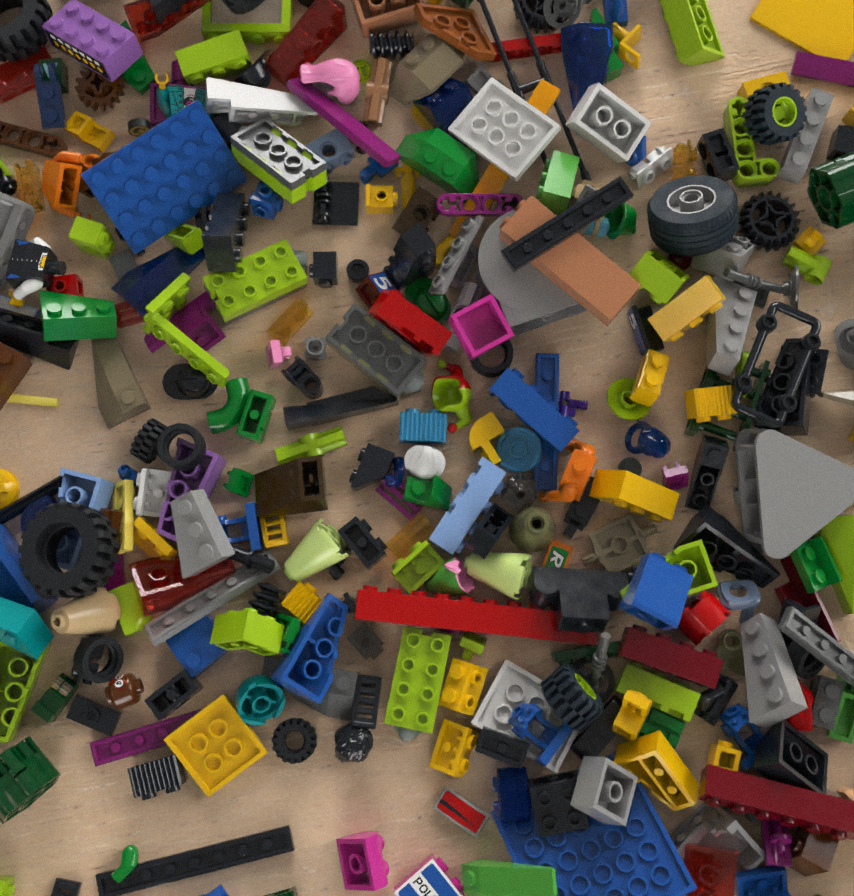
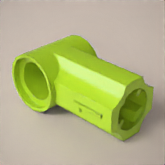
[782,245,832,285]

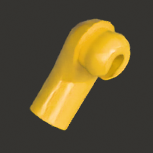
[435,236,455,267]

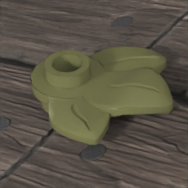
[714,629,745,676]

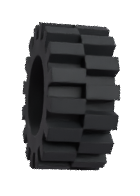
[130,418,167,464]
[271,718,317,764]

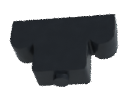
[528,566,628,633]

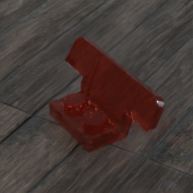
[0,47,52,104]

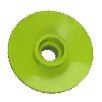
[606,378,651,421]

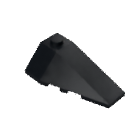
[754,338,811,436]

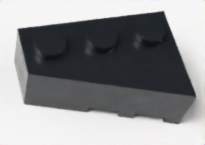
[383,223,436,291]

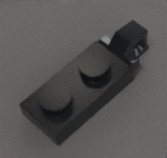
[562,476,600,539]

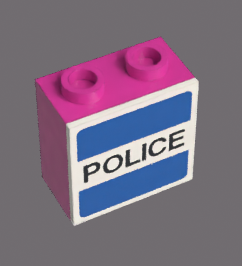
[394,854,464,896]

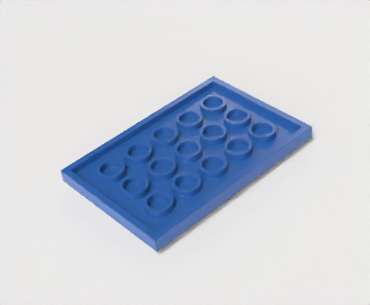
[80,100,248,254]

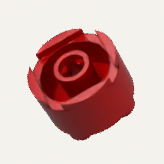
[678,590,731,646]

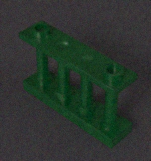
[684,360,771,451]

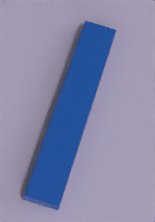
[533,353,559,492]

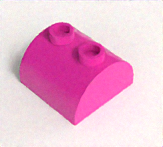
[336,831,389,891]

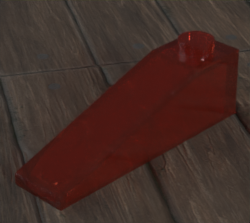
[128,556,236,617]

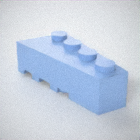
[429,457,507,556]

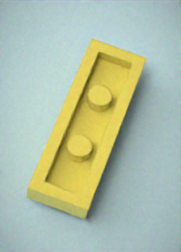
[113,479,135,555]

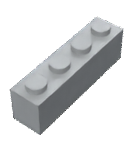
[776,87,834,185]

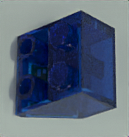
[413,77,473,131]

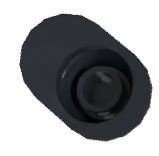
[233,48,271,88]
[162,363,217,400]

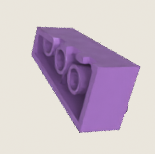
[156,437,227,542]

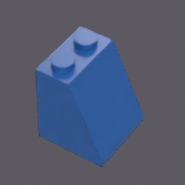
[618,552,693,631]

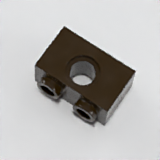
[392,186,439,234]

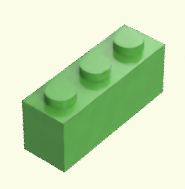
[536,150,580,215]

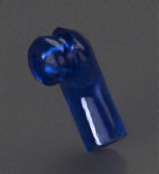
[386,456,406,488]

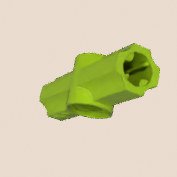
[275,426,348,465]

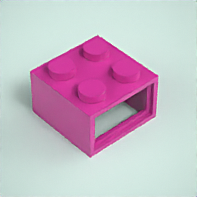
[448,294,514,361]

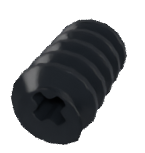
[369,30,414,60]
[248,582,287,618]

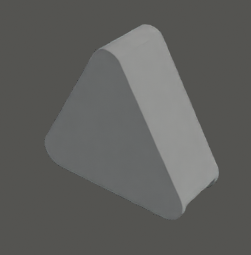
[735,428,854,559]

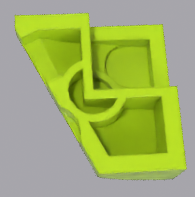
[108,574,156,636]

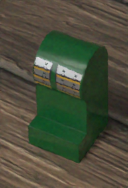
[30,673,79,723]

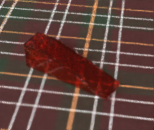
[123,0,211,43]
[684,843,739,896]

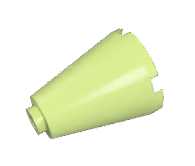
[284,518,351,582]
[464,552,532,601]

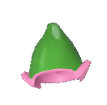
[424,557,475,596]

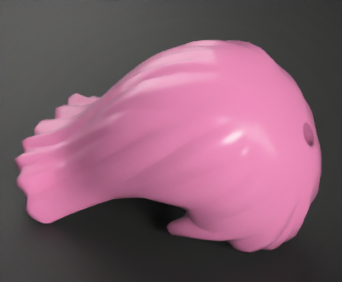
[299,58,360,105]

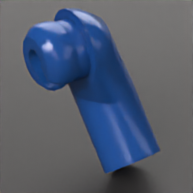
[626,136,646,166]
[118,464,150,486]

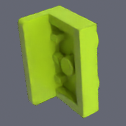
[391,540,446,595]

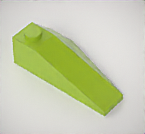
[812,515,854,614]
[619,539,718,615]

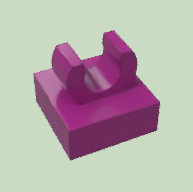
[662,462,689,490]

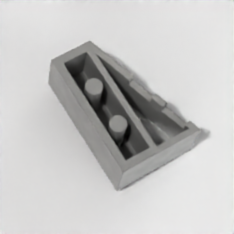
[171,489,235,579]

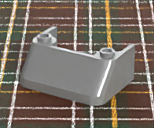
[0,192,35,290]

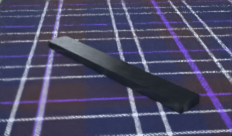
[95,825,295,896]

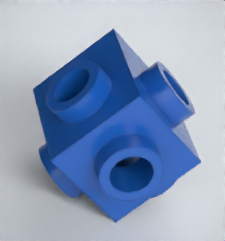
[249,180,284,220]

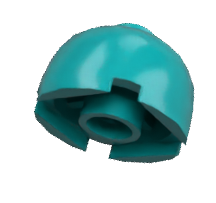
[235,674,286,725]

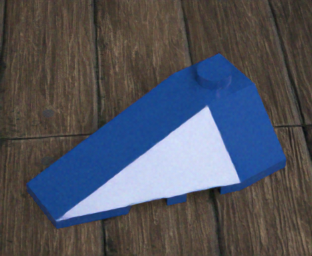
[270,593,348,704]

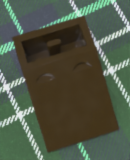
[254,455,328,519]

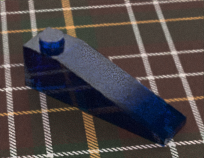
[560,22,614,111]
[111,247,206,319]

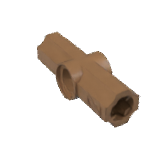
[363,57,392,129]

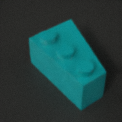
[0,597,54,660]

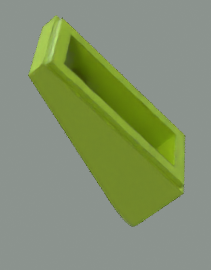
[164,223,204,255]

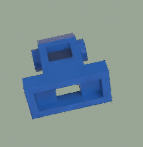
[217,502,264,552]
[508,702,573,767]
[719,703,764,771]

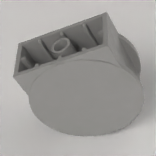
[476,210,588,336]

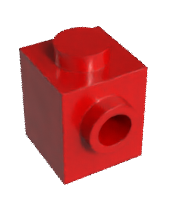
[46,274,84,297]

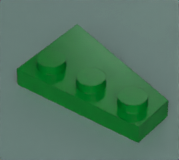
[121,20,156,96]

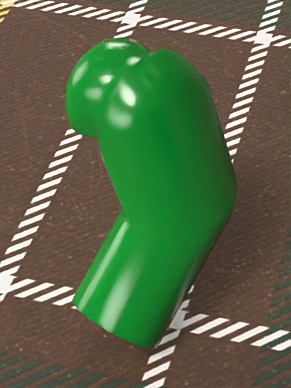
[111,845,139,883]

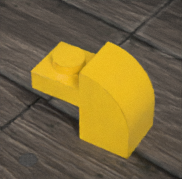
[468,411,505,466]
[612,689,653,742]

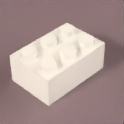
[565,82,652,163]

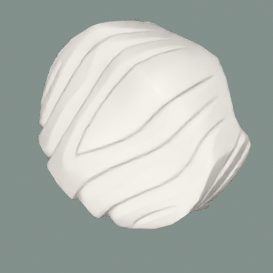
[404,444,446,480]

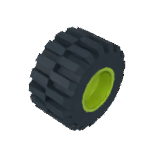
[743,82,807,145]
[541,663,605,732]

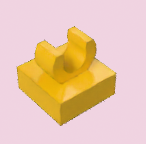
[792,226,826,255]

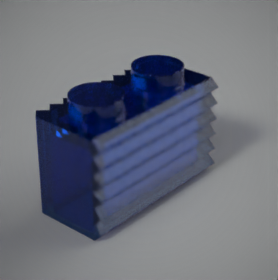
[492,766,531,824]

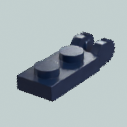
[33,62,67,130]

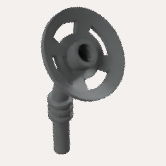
[543,0,591,29]
[723,265,799,309]
[572,632,615,702]

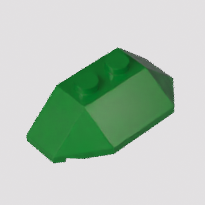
[396,127,480,204]

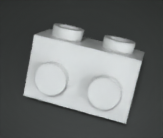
[133,468,172,518]

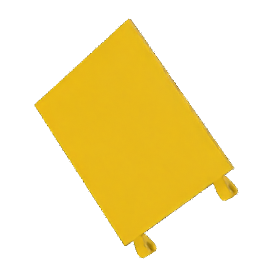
[750,0,854,61]

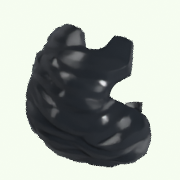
[334,722,374,763]

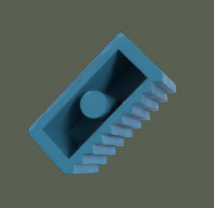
[399,408,447,445]

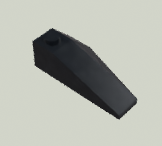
[674,505,780,588]

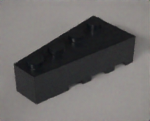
[201,192,250,272]

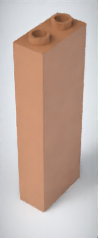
[499,195,641,326]

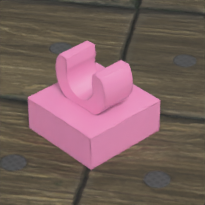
[265,340,292,369]

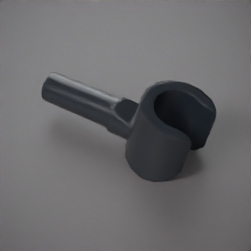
[329,547,352,581]

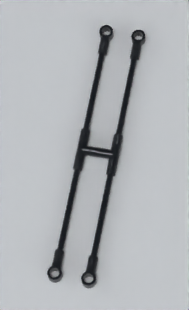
[477,0,592,208]

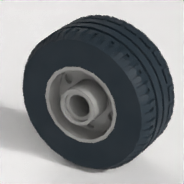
[647,175,739,256]

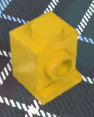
[366,184,398,214]

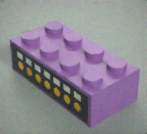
[42,0,143,82]

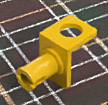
[609,22,642,69]

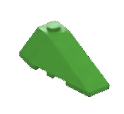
[461,859,557,896]

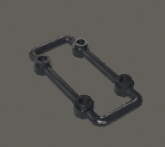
[730,302,821,428]

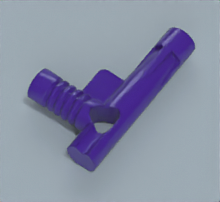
[559,391,588,417]

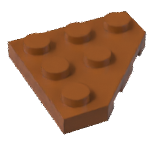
[413,3,497,61]

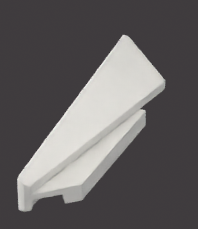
[205,77,318,126]

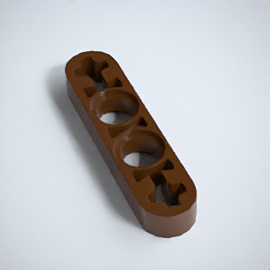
[0,121,68,158]

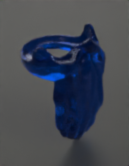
[625,420,671,458]

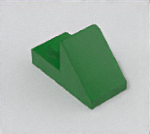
[402,475,452,511]

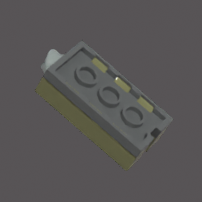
[325,303,427,401]

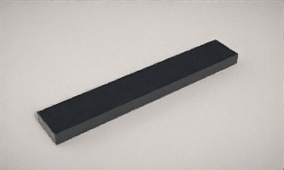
[501,176,634,272]

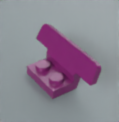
[144,291,226,364]

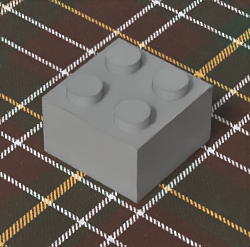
[570,756,638,826]

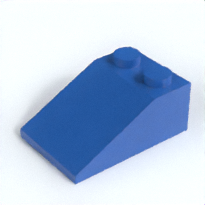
[161,591,230,678]

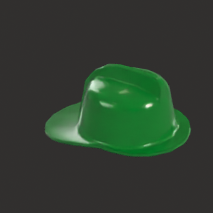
[605,203,637,240]
[405,277,451,325]

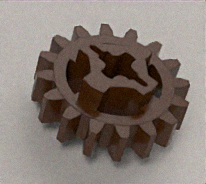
[75,67,125,112]

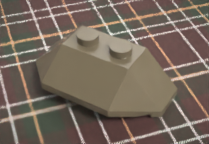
[390,34,465,105]

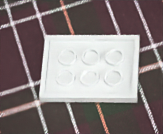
[448,77,561,182]
[470,659,578,774]

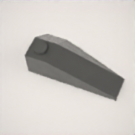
[261,656,360,721]

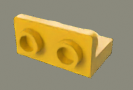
[132,516,178,567]
[428,719,478,777]

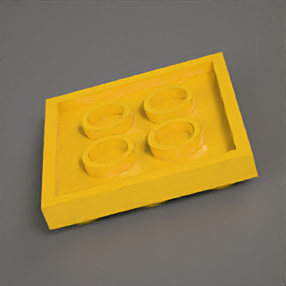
[163,693,268,797]

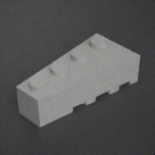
[741,613,808,728]

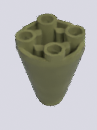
[509,505,556,552]

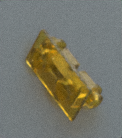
[672,139,697,181]
[267,298,314,346]
[385,513,435,559]

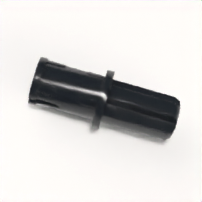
[229,545,275,574]

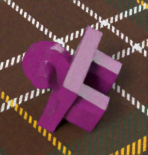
[761,819,792,867]

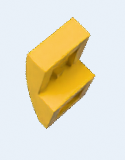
[63,110,116,153]

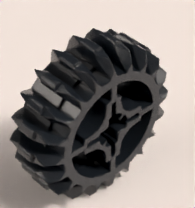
[513,0,568,34]
[739,190,801,253]

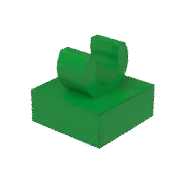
[223,467,254,497]

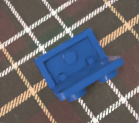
[734,866,791,896]

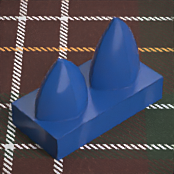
[603,0,628,27]

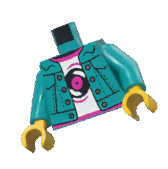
[154,72,217,119]

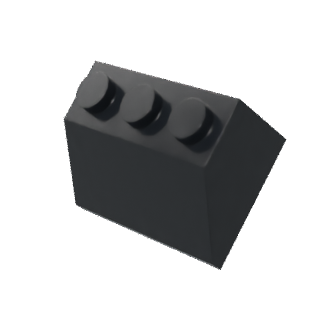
[754,720,828,794]

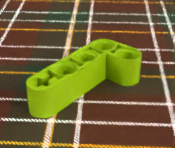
[723,96,780,188]

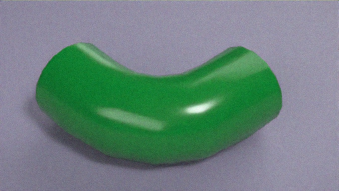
[207,377,250,434]

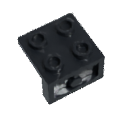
[528,770,589,837]

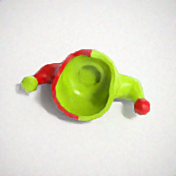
[431,359,473,433]

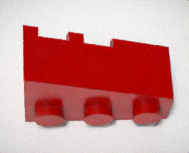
[368,289,453,356]

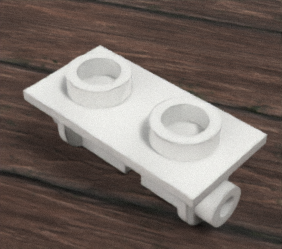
[628,146,673,189]

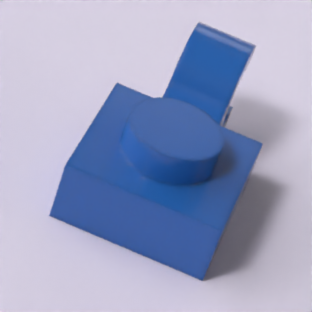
[359,156,399,185]

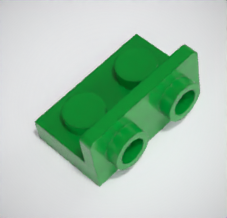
[790,536,842,594]

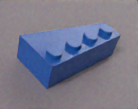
[487,368,580,452]

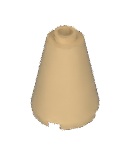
[51,587,121,635]

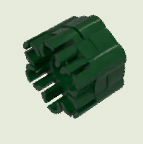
[807,151,854,229]
[0,736,61,824]

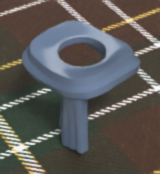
[716,580,761,628]

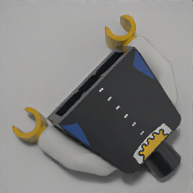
[4,237,66,308]

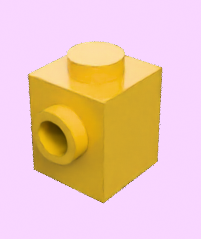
[705,740,742,772]

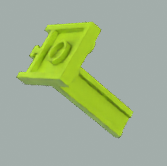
[142,272,230,388]

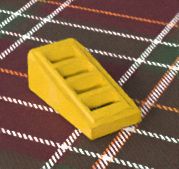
[260,515,290,549]

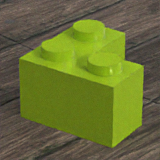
[210,608,284,656]

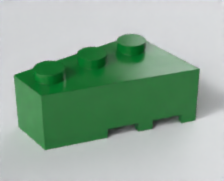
[39,290,117,341]

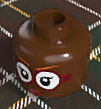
[105,673,144,709]

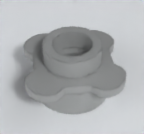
[304,336,327,360]

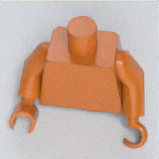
[41,151,100,220]
[539,438,597,502]

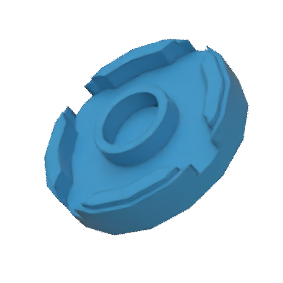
[495,426,543,474]

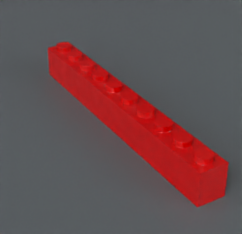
[354,585,597,645]

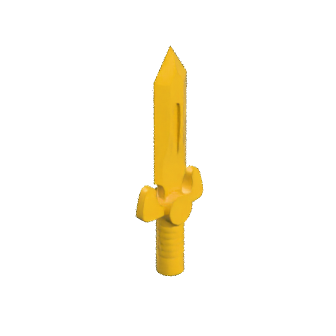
[394,162,420,213]

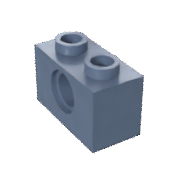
[305,128,355,175]

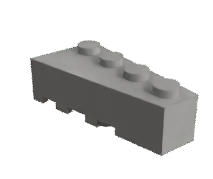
[705,276,757,376]

